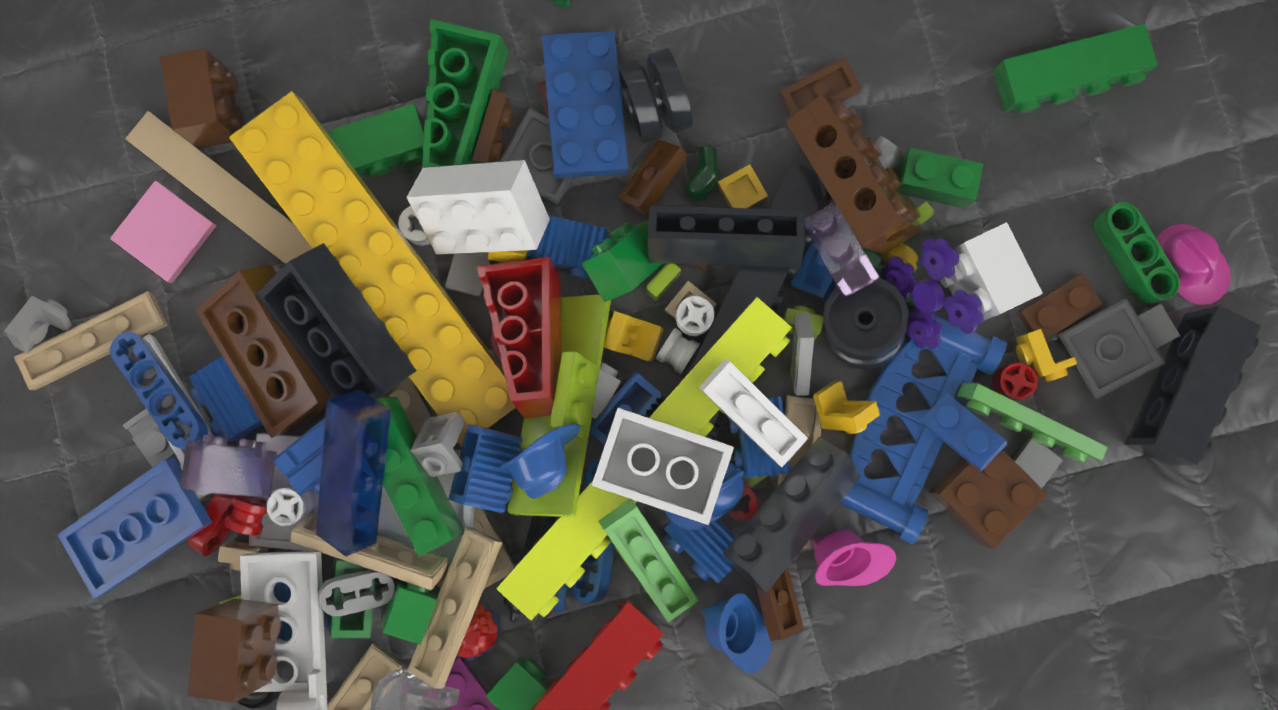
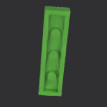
[956,383,1108,463]
[598,499,699,623]

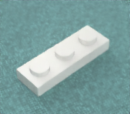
[699,359,808,467]

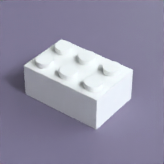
[407,160,550,254]
[940,222,1043,320]
[592,408,734,525]

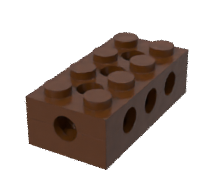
[785,94,923,254]
[195,264,334,438]

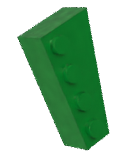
[422,19,510,168]

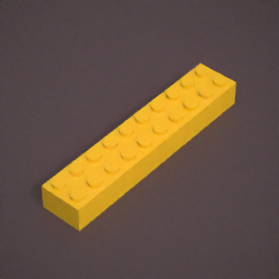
[229,91,516,447]

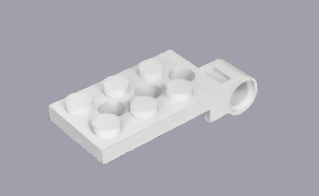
[240,551,327,710]

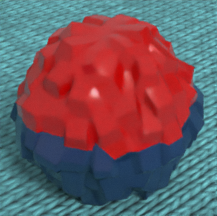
[457,601,501,661]

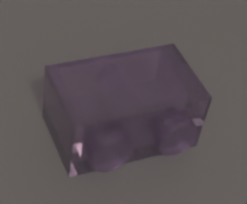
[805,202,880,297]
[180,435,277,497]

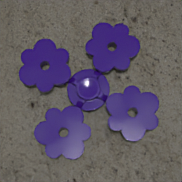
[882,238,984,349]

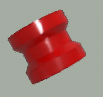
[992,362,1038,401]
[224,493,268,536]

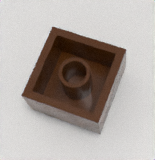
[160,48,244,149]
[929,450,1048,549]
[187,598,281,703]

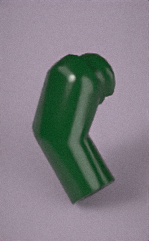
[686,146,718,202]

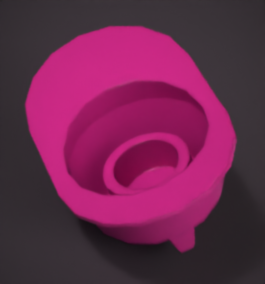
[1156,224,1231,305]
[812,529,896,586]

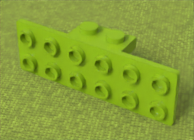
[507,294,611,517]

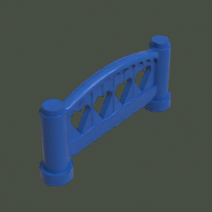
[839,308,1007,544]

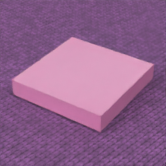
[110,181,217,283]

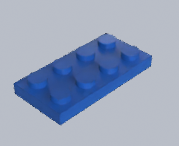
[542,31,628,179]
[57,457,212,599]

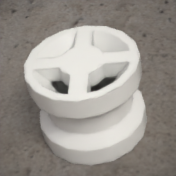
[398,206,431,246]
[676,296,714,336]
[655,328,700,375]
[267,486,315,526]

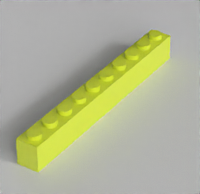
[496,297,792,620]

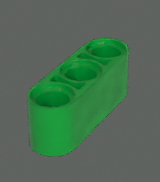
[1094,202,1180,304]

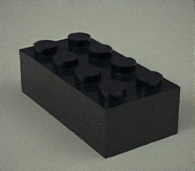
[256,243,417,420]
[1124,305,1261,465]

